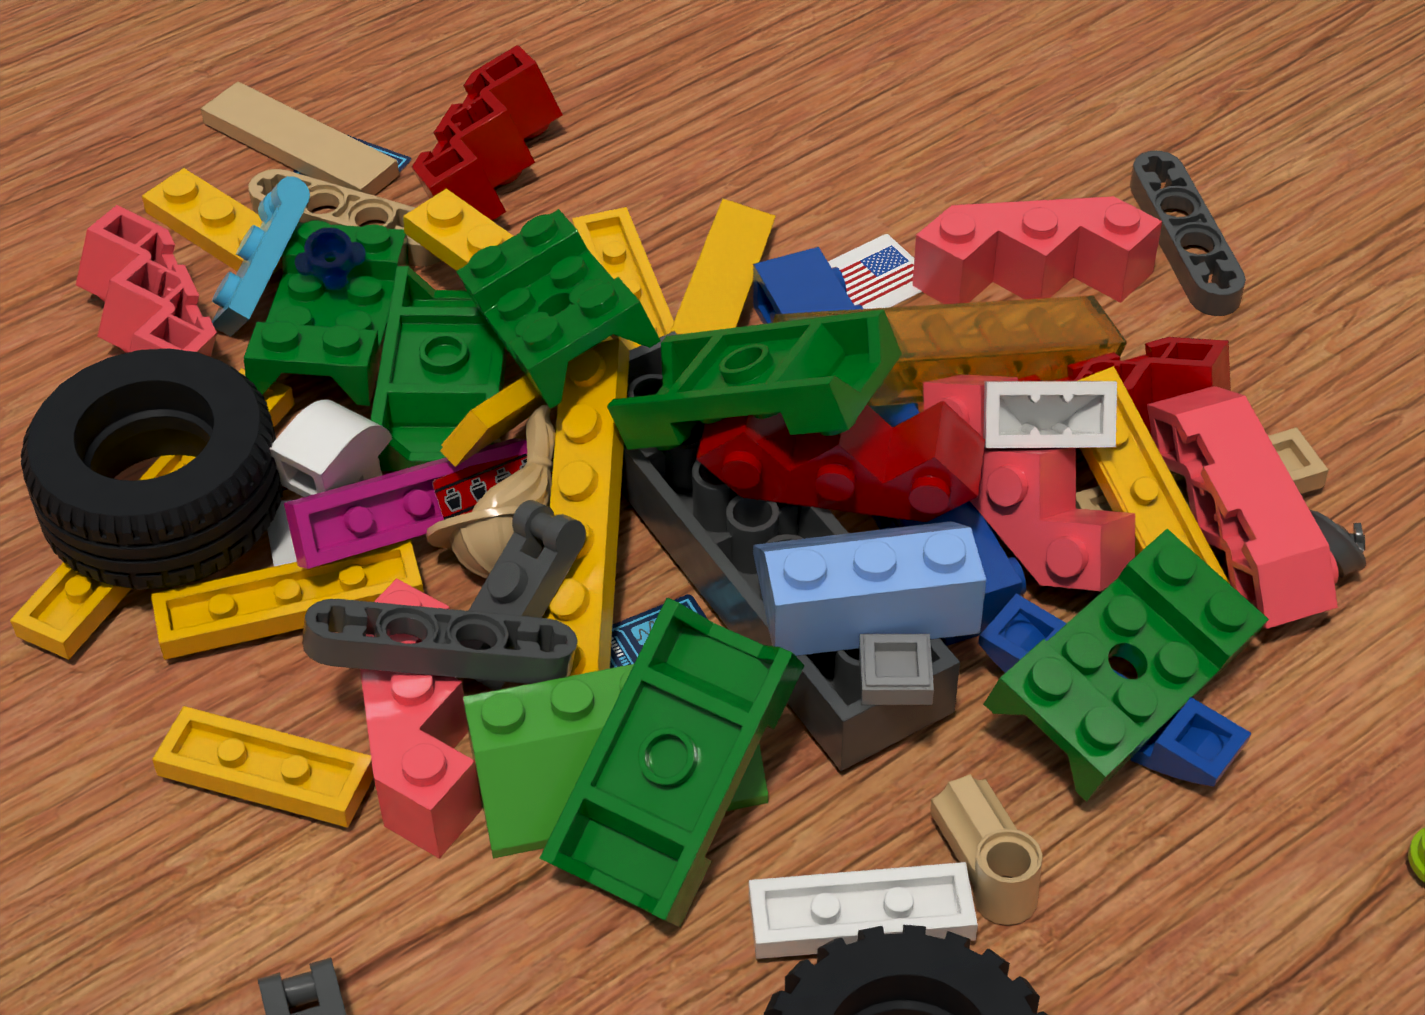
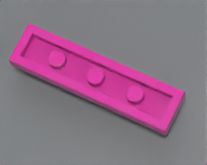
[284,438,527,569]

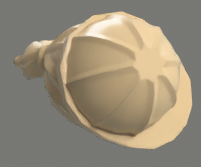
[426,404,555,578]

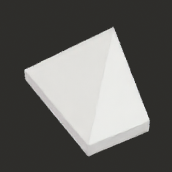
[983,381,1117,448]

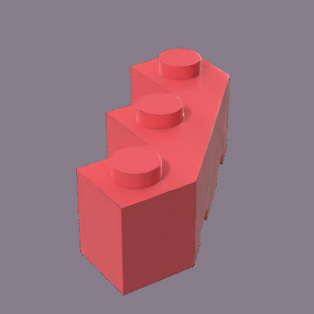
[912,196,1162,312]
[76,205,217,357]
[923,375,1135,591]
[1147,386,1339,629]
[360,578,482,859]

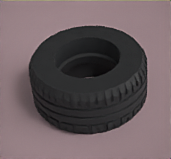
[21,348,283,590]

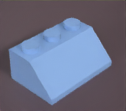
[753,521,986,656]

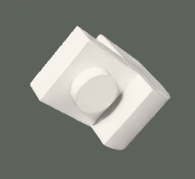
[269,400,392,497]

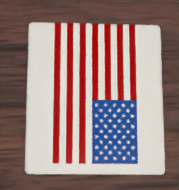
[828,234,922,311]

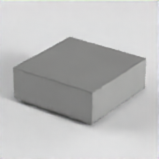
[859,634,934,705]

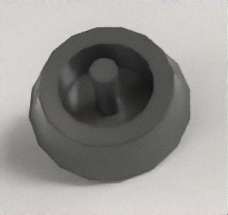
[1310,510,1366,578]

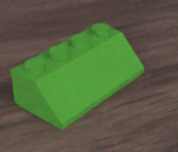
[463,664,768,859]

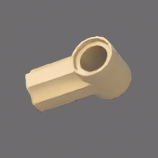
[930,774,1042,925]

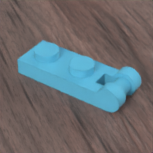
[212,176,310,337]

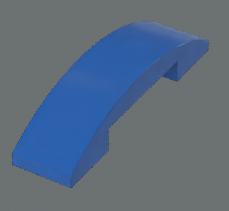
[978,593,1251,787]

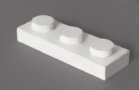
[749,862,978,959]

